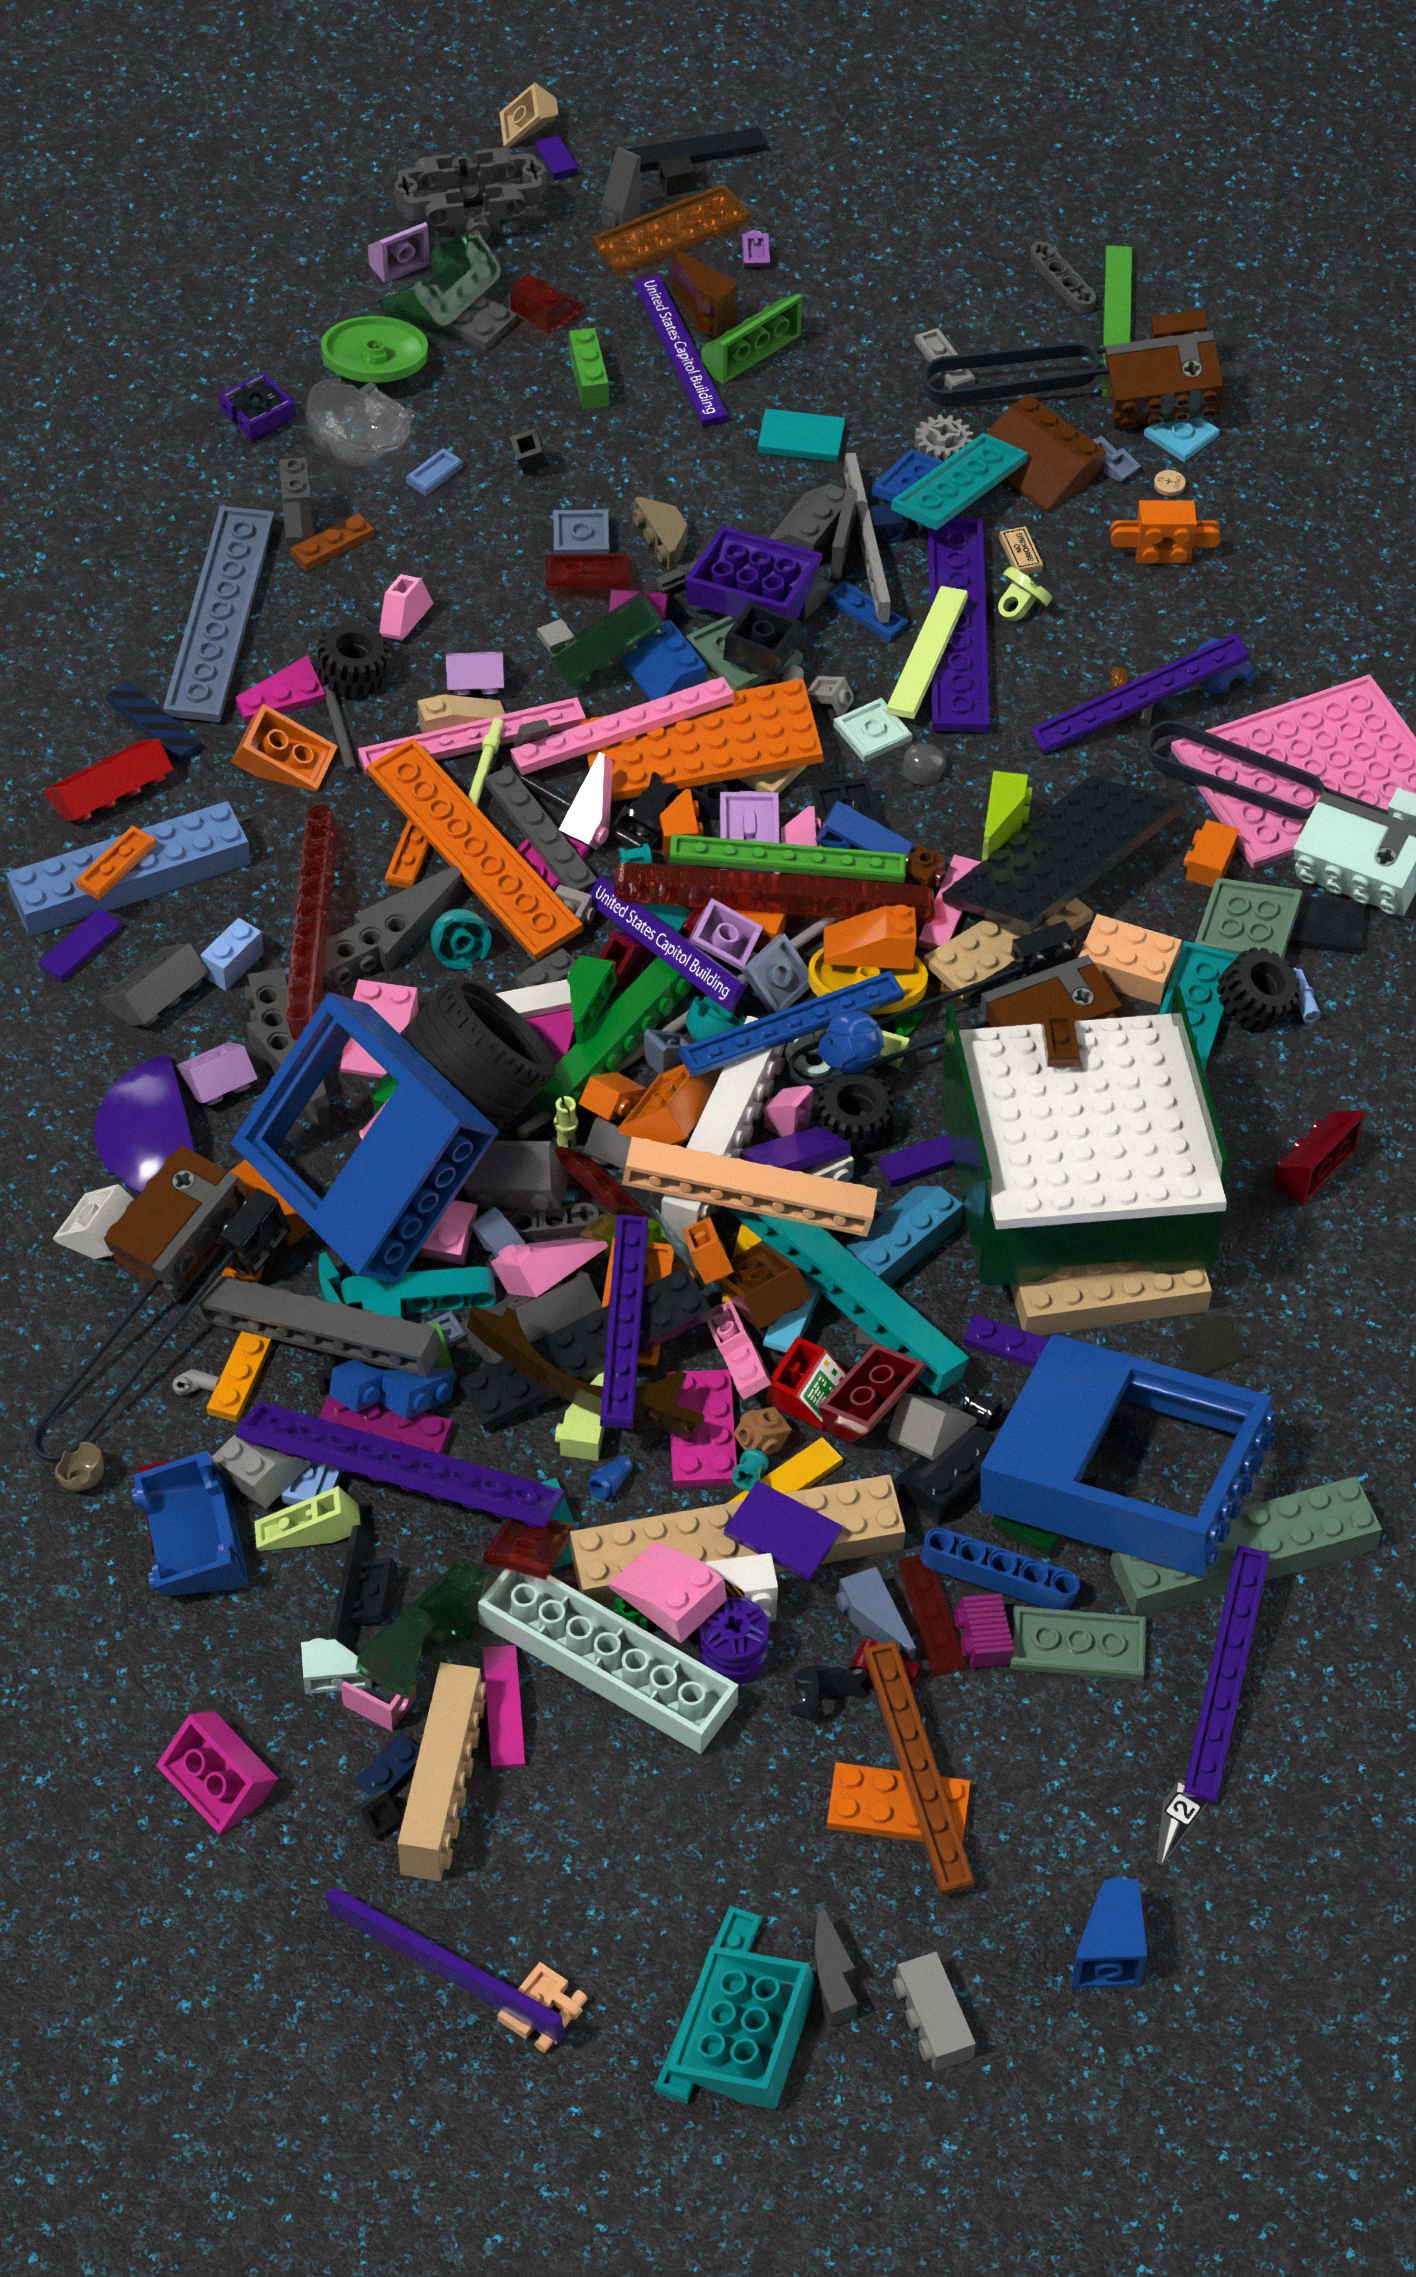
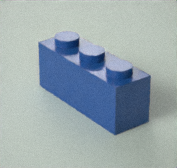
[815,800,913,883]

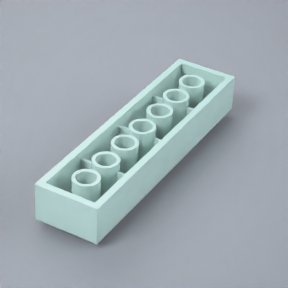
[478,1556,738,1754]

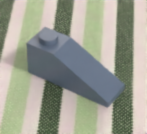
[836,1567,916,1662]

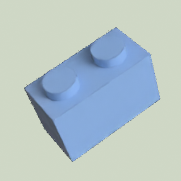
[200,918,264,991]

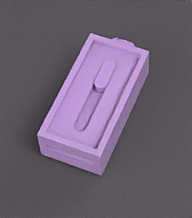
[720,790,780,905]

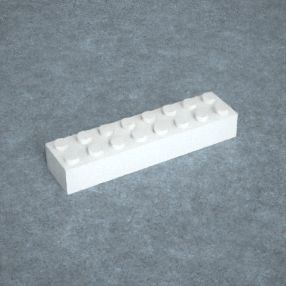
[661,1016,785,1245]

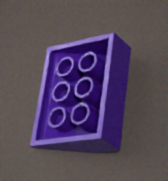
[685,526,822,619]

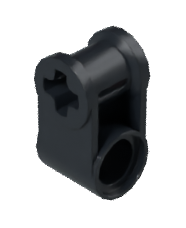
[676,782,728,820]

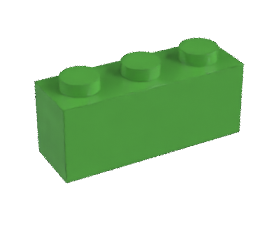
[569,328,609,410]

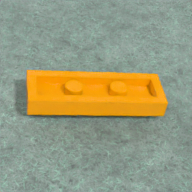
[207,1331,272,1423]

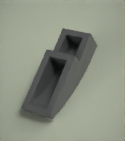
[814,1909,857,2028]

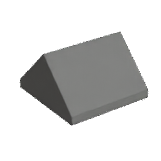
[888,1393,977,1461]

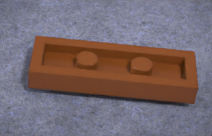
[290,513,375,572]

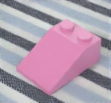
[340,979,419,1078]
[491,1238,608,1298]
[609,1542,727,1643]

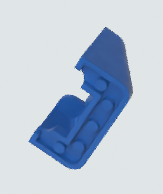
[132,1450,249,1596]

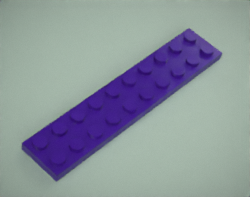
[927,518,990,732]
[236,1401,565,1528]

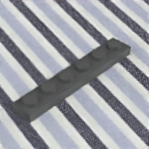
[485,766,597,893]

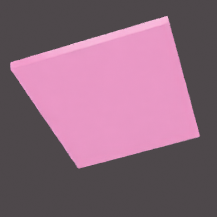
[1171,675,1416,869]

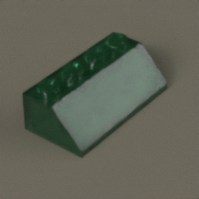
[550,590,664,687]

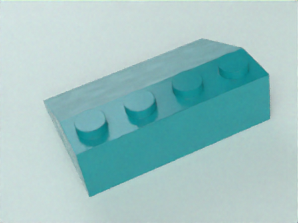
[667,1946,817,2109]

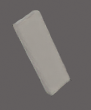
[914,328,976,390]

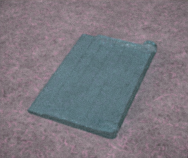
[650,1205,716,1291]

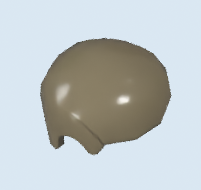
[55,1442,104,1492]

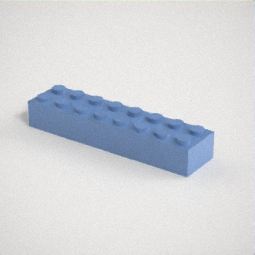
[6,801,251,937]

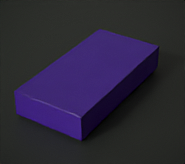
[535,135,578,180]

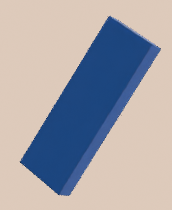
[826,580,908,643]

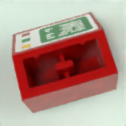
[766,1336,847,1430]

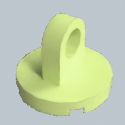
[998,567,1052,621]

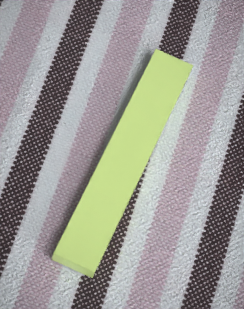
[887,586,968,719]

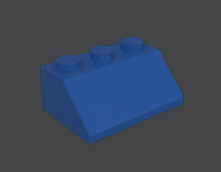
[621,619,708,701]

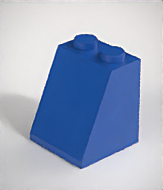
[1071,1876,1148,1989]

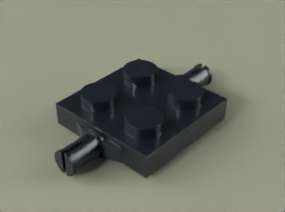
[812,764,882,826]

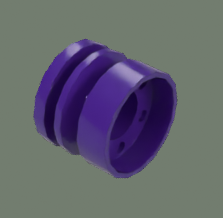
[698,1596,769,1685]

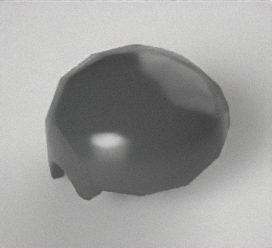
[901,742,947,786]

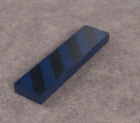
[106,680,201,764]

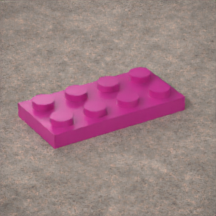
[667,1370,737,1488]

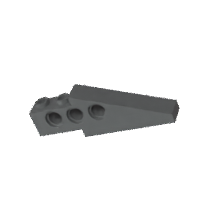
[309,865,462,989]
[244,968,331,1126]

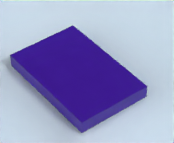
[740,1126,851,1171]
[724,1480,843,1582]

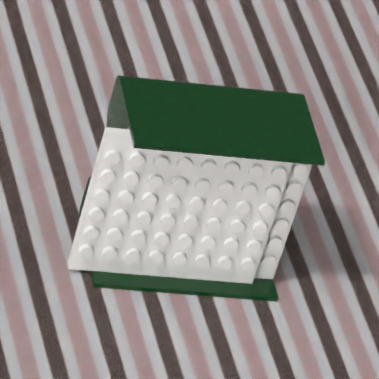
[941,986,1229,1286]

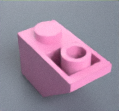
[379,574,434,641]

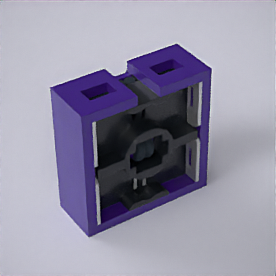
[219,372,295,440]

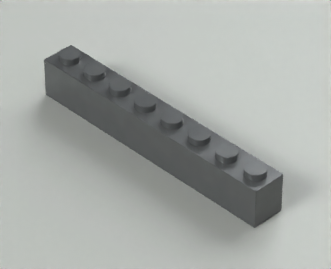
[195,1274,442,1377]

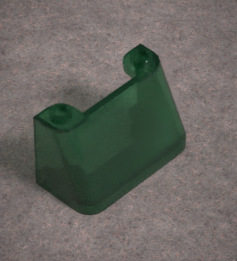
[377,229,501,328]
[356,1562,489,1699]

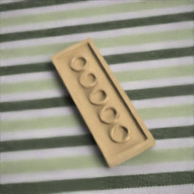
[923,897,1093,1000]

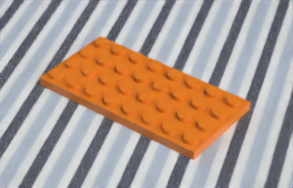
[580,679,824,802]

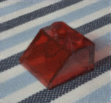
[510,274,585,335]

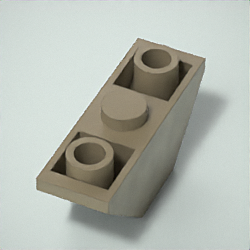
[632,497,688,572]

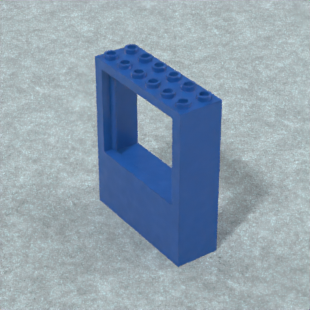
[231,992,499,1283]
[980,1333,1276,1578]

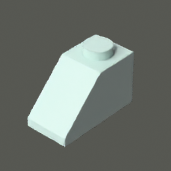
[301,1638,372,1694]

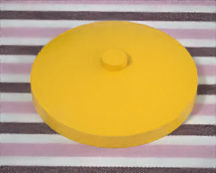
[808,947,928,1014]

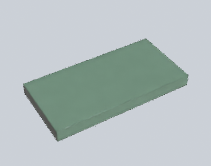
[1010,1606,1146,1681]

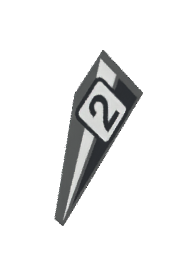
[1156,1778,1208,1866]

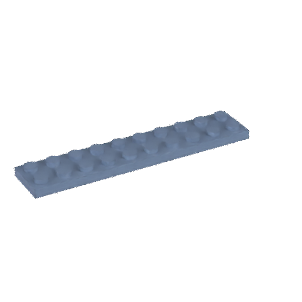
[163,506,275,722]

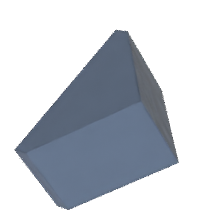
[644,1029,691,1074]

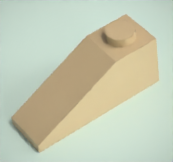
[417,694,505,733]

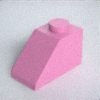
[763,1085,813,1137]

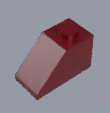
[599,932,649,998]

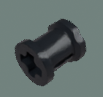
[961,1388,1003,1428]

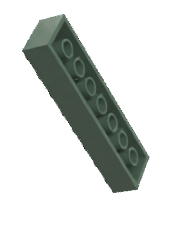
[1110,1476,1382,1616]

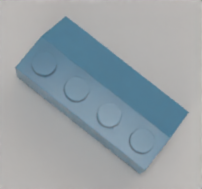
[844,1186,963,1286]

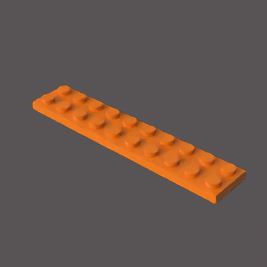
[366,737,584,961]

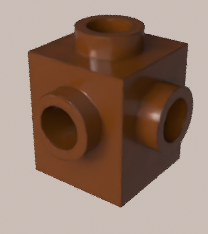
[901,845,947,899]

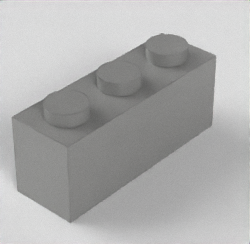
[892,1951,976,2072]

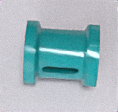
[619,843,652,874]
[731,1449,769,1491]

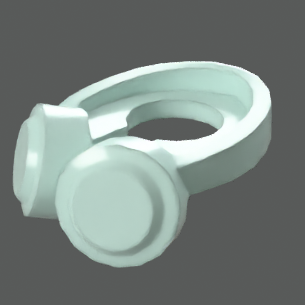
[785,1034,831,1078]

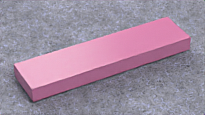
[918,854,981,950]

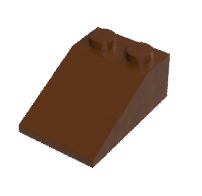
[672,249,738,339]
[716,1241,812,1330]

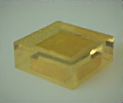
[579,1214,617,1241]

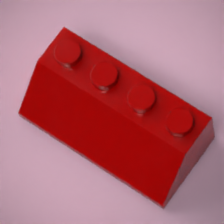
[42,738,173,823]

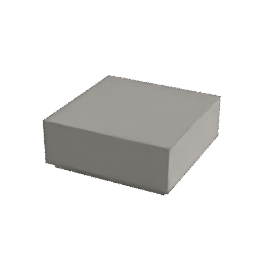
[537,619,575,653]

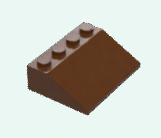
[986,394,1106,513]

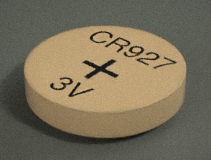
[1154,470,1186,496]

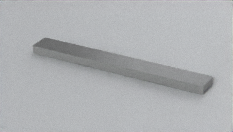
[844,453,891,623]

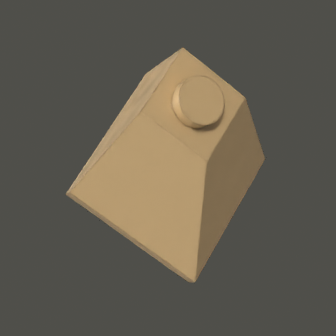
[500,82,558,148]

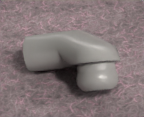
[172,1369,220,1395]

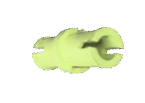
[554,1096,578,1149]

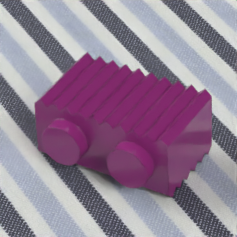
[954,1593,1014,1669]

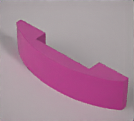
[482,1645,525,1769]

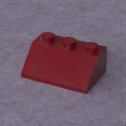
[1273,1110,1365,1205]
[818,1342,927,1443]

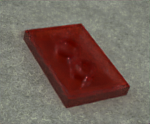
[546,554,630,590]
[555,1146,646,1217]
[483,1517,575,1580]

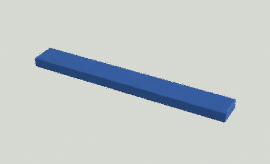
[678,971,905,1078]

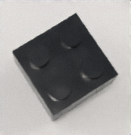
[723,601,801,680]

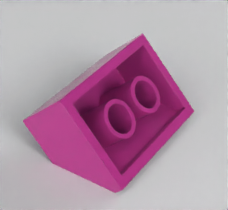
[156,1711,278,1834]

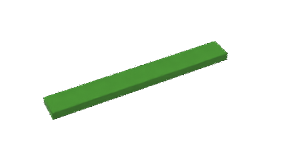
[1102,245,1132,398]
[669,834,906,883]

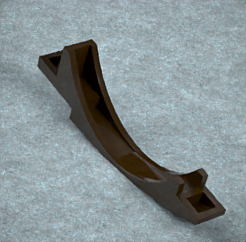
[467,1306,705,1442]

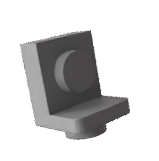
[807,676,854,716]
[555,885,595,933]

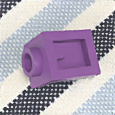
[741,230,770,267]

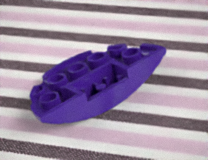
[94,1054,195,1194]

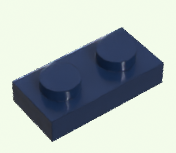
[355,1733,420,1797]

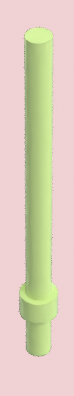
[468,718,504,807]

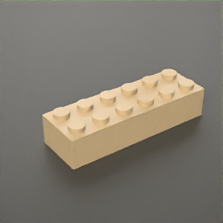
[1010,1261,1212,1336]
[397,1662,487,1881]

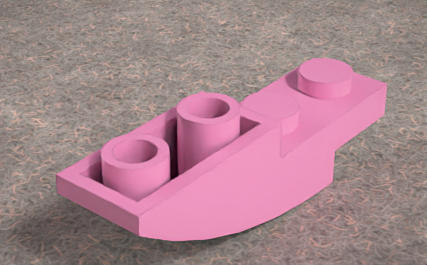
[707,1300,771,1400]

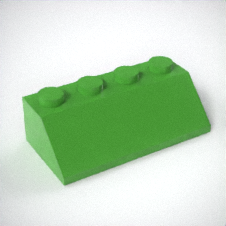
[701,293,802,384]

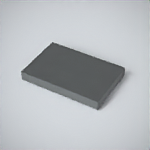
[830,488,857,585]

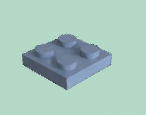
[553,509,609,558]
[741,933,810,1014]

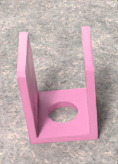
[341,1652,416,1732]

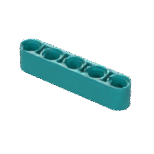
[340,1267,497,1314]

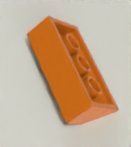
[617,1064,720,1146]

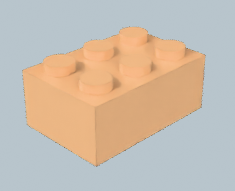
[1078,914,1182,1005]

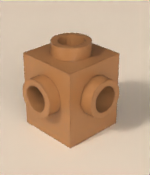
[733,1406,792,1456]

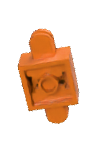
[1110,500,1221,563]

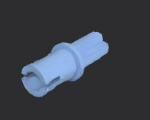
[1294,968,1321,1023]

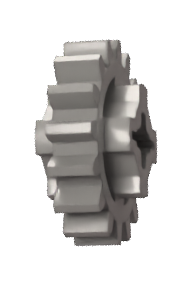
[914,414,973,461]

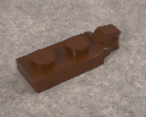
[1041,997,1080,1067]

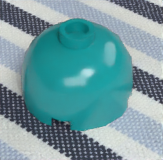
[430,909,492,970]
[686,996,746,1042]

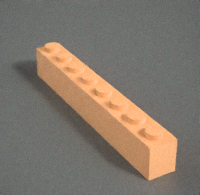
[622,1137,878,1237]

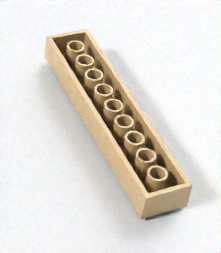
[570,1474,906,1604]

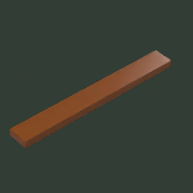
[863,1641,975,1896]

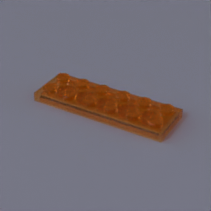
[591,183,751,275]

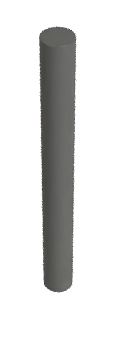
[323,684,357,774]

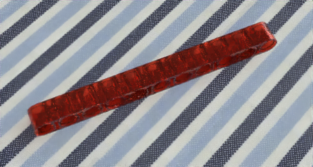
[285,804,338,1042]
[614,862,935,924]

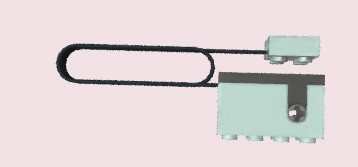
[1146,720,1416,916]

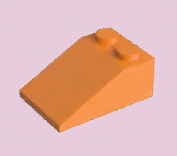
[231,704,338,792]
[823,905,917,969]

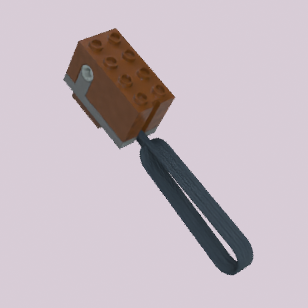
[923,309,1223,429]

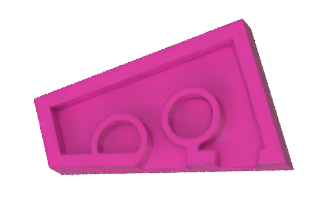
[236,655,326,724]

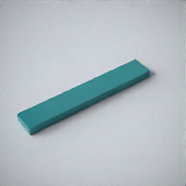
[654,1906,762,2104]

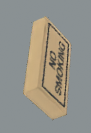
[999,526,1043,575]

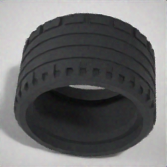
[400,978,555,1131]

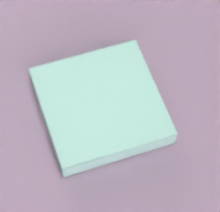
[833,698,912,762]

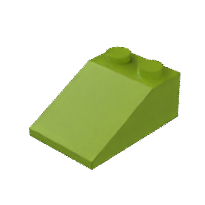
[981,771,1032,862]

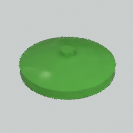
[321,316,428,383]

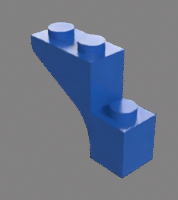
[329,1359,455,1419]

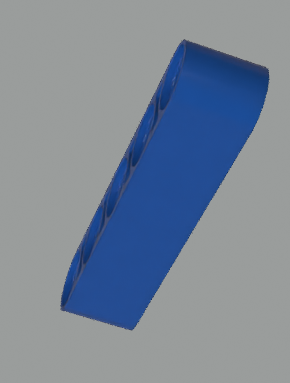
[920,1528,1080,1610]

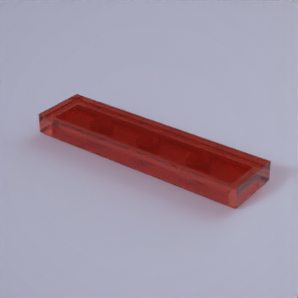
[898,1555,965,1677]

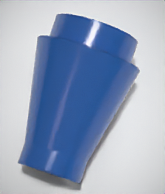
[587,1455,633,1500]

